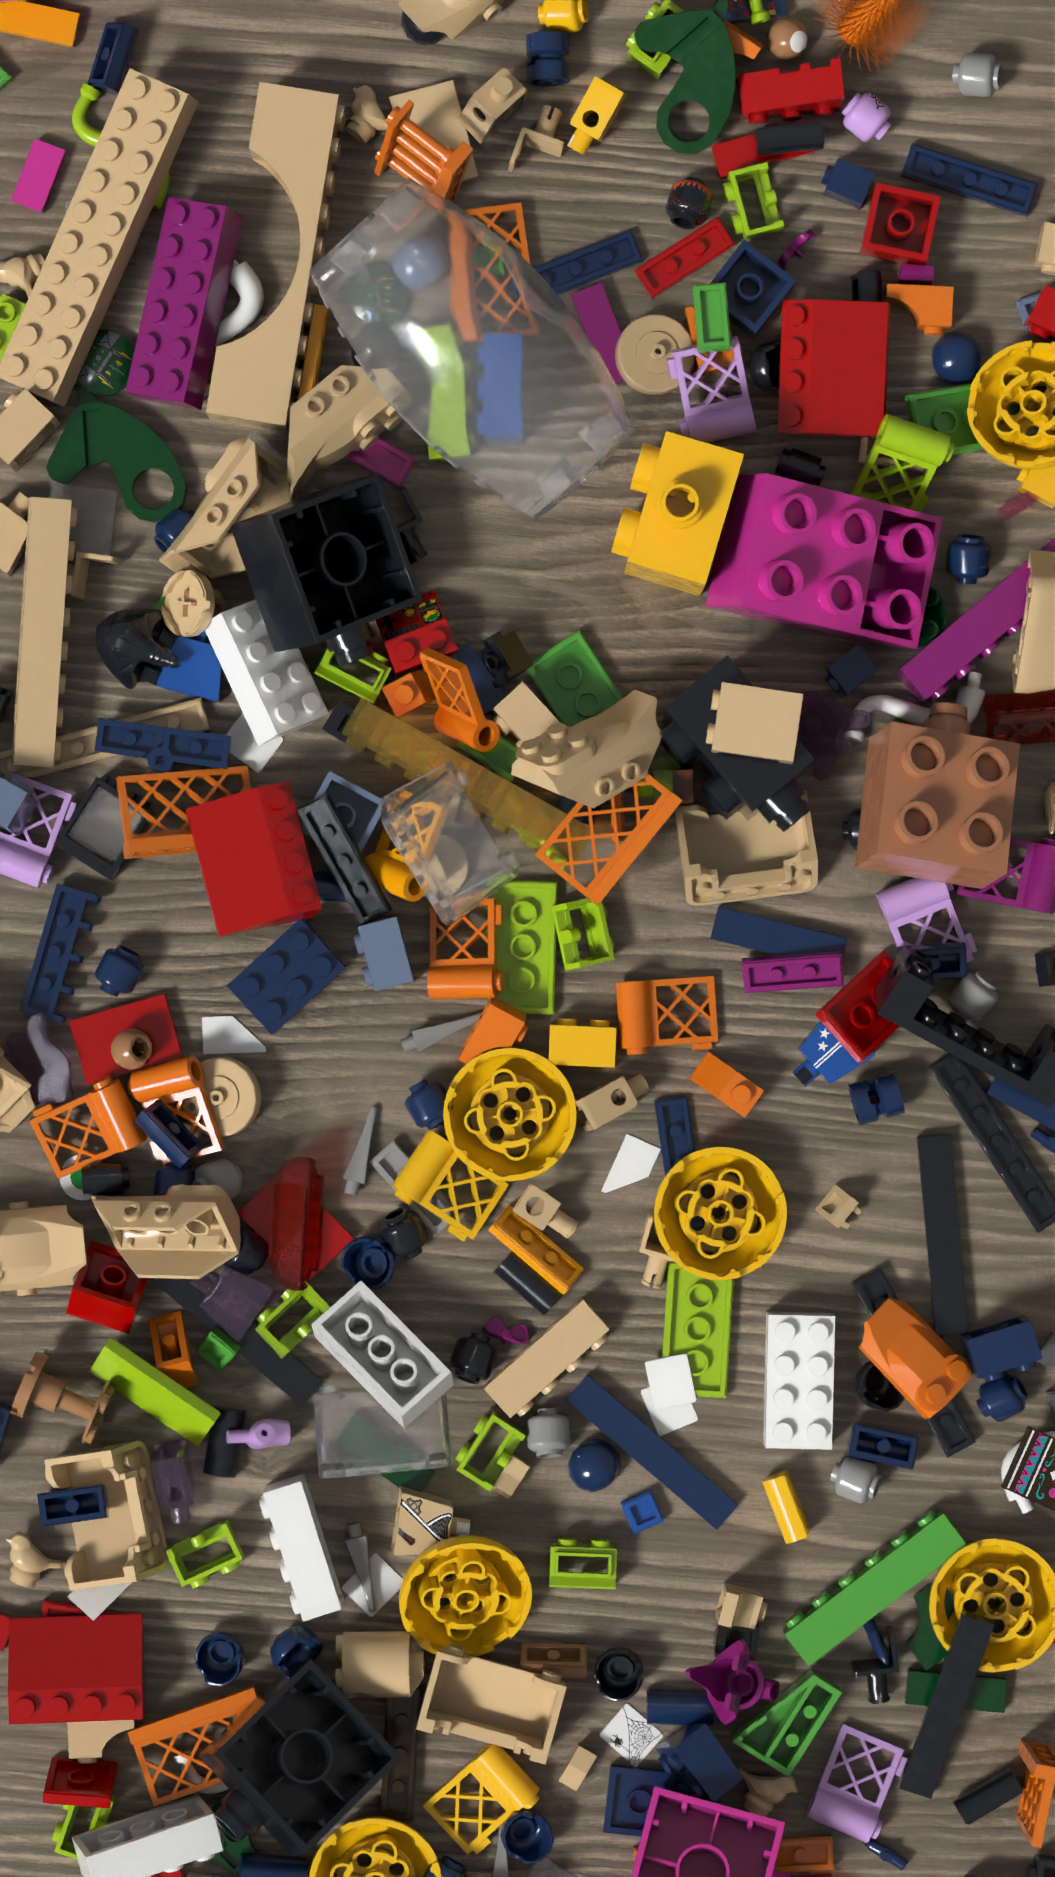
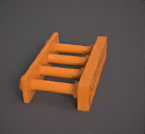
[374,100,473,221]

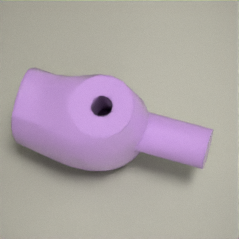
[226,1418,291,1449]

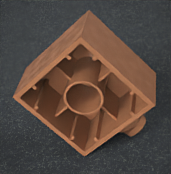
[855,703,1020,889]

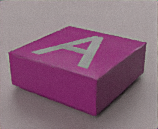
[898,263,934,286]

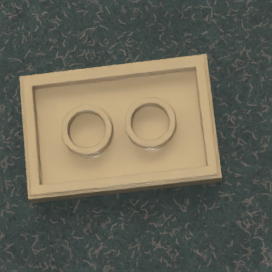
[389,80,478,195]

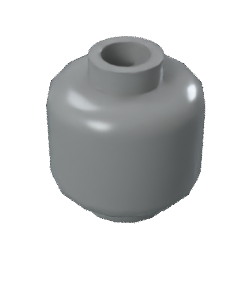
[952,53,1003,97]
[949,971,999,1021]
[192,1158,243,1199]
[526,1408,570,1458]
[830,1456,882,1504]

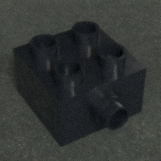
[230,473,423,665]
[659,655,815,832]
[198,1659,401,1854]

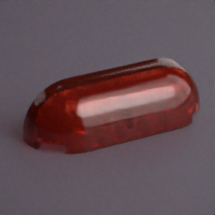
[269,1157,325,1291]

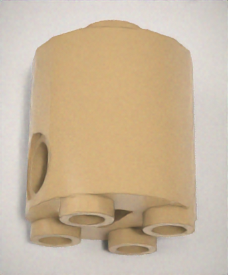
[335,1631,425,1698]

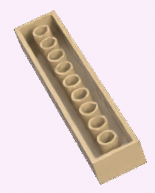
[0,68,199,407]

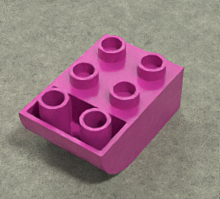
[706,473,943,649]

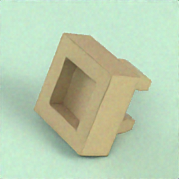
[815,1184,861,1229]

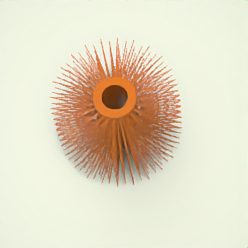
[811,0,934,72]

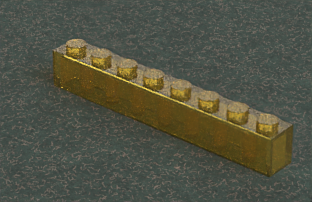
[342,698,595,868]

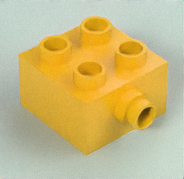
[611,431,744,596]

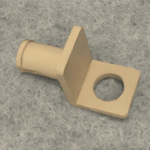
[508,105,564,173]
[67,552,121,600]
[513,1184,578,1238]
[639,1209,684,1289]

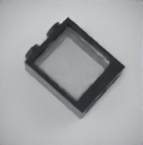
[54,775,155,881]

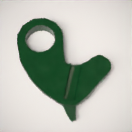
[634,0,736,154]
[46,386,187,523]

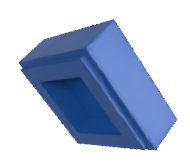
[621,1489,664,1534]

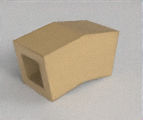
[492,1454,530,1499]
[558,1745,597,1791]

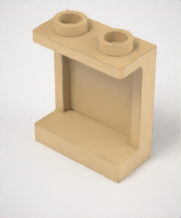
[706,682,803,764]

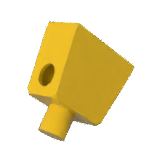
[567,76,628,155]

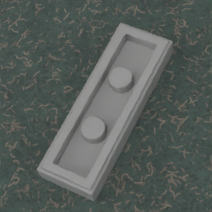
[370,1140,460,1236]

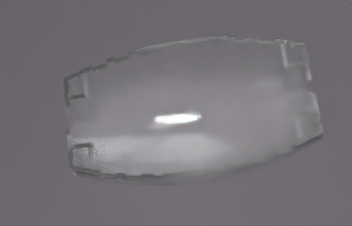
[310,178,635,519]

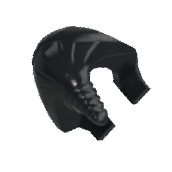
[96,608,181,689]

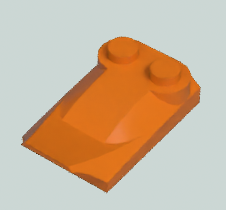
[858,1296,973,1419]

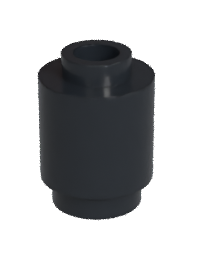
[775,448,826,485]
[81,1161,130,1196]

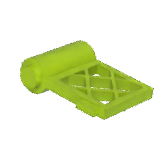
[851,414,954,512]

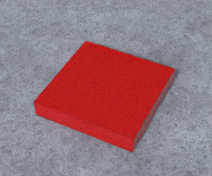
[43,1757,118,1808]

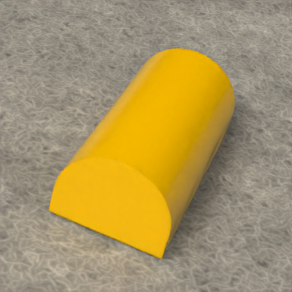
[762,1470,811,1544]

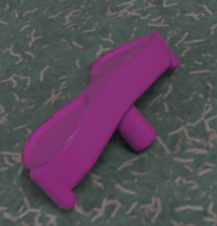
[777,229,816,270]
[482,1316,529,1345]

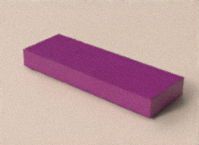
[571,282,624,388]
[742,951,844,993]

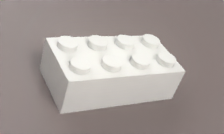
[205,599,329,746]
[312,1281,454,1429]
[763,1311,835,1450]
[259,1474,344,1621]
[72,1794,223,1877]

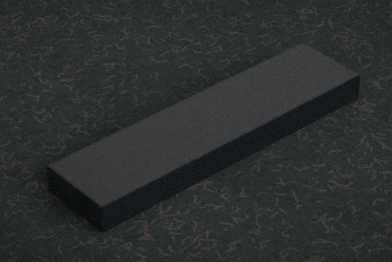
[297,794,392,926]

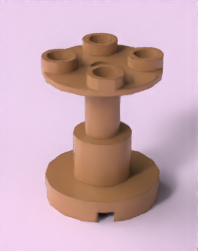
[10,1352,116,1444]

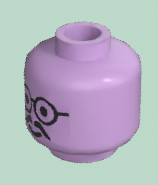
[841,92,891,142]

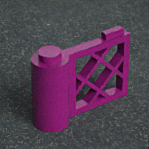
[956,838,1055,915]

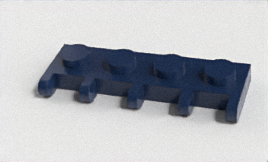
[20,883,102,1024]

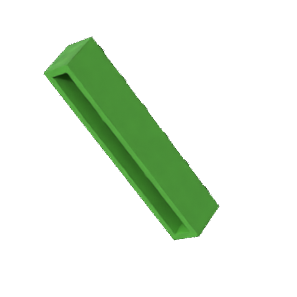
[783,1510,967,1666]

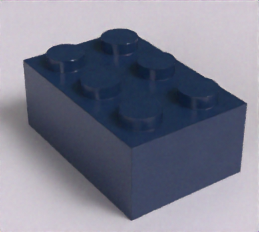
[227,920,347,1035]

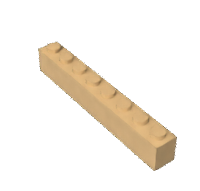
[11,497,77,768]

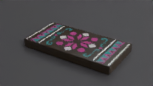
[1001,1426,1055,1511]

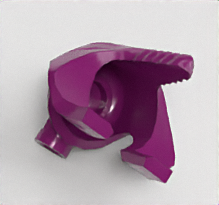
[685,1639,780,1725]

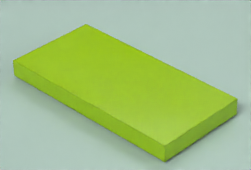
[488,880,558,1014]
[662,1261,734,1398]
[89,1338,221,1447]

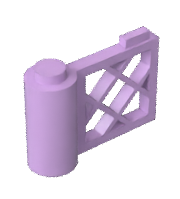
[667,336,756,443]
[0,772,77,888]
[876,878,977,963]
[805,1724,908,1843]

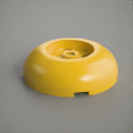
[967,340,1055,470]
[443,1048,577,1181]
[654,1147,787,1280]
[399,1535,532,1657]
[929,1538,1055,1673]
[309,1816,442,1877]

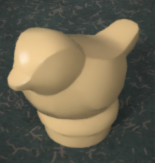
[345,85,388,144]
[0,253,45,298]
[6,1531,63,1588]
[738,1767,798,1817]

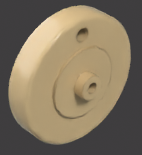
[615,314,695,395]
[183,1057,261,1137]

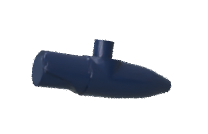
[1030,1127,1055,1154]
[863,1618,890,1666]
[862,1838,908,1871]

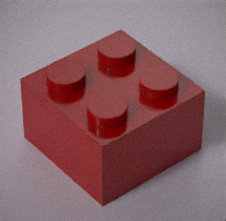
[859,183,941,264]

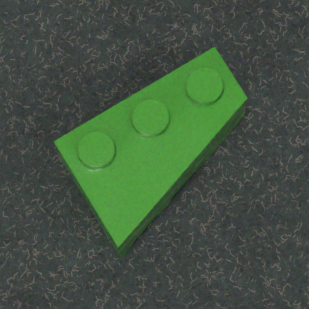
[730,1668,842,1777]

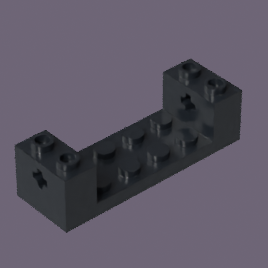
[876,946,1055,1108]

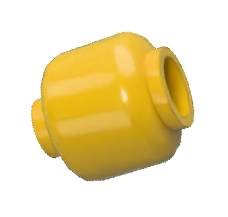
[538,0,589,33]

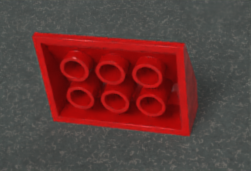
[777,299,890,437]
[186,781,322,938]
[8,1613,146,1725]

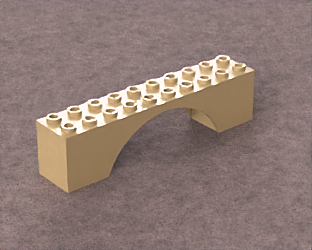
[206,82,346,434]

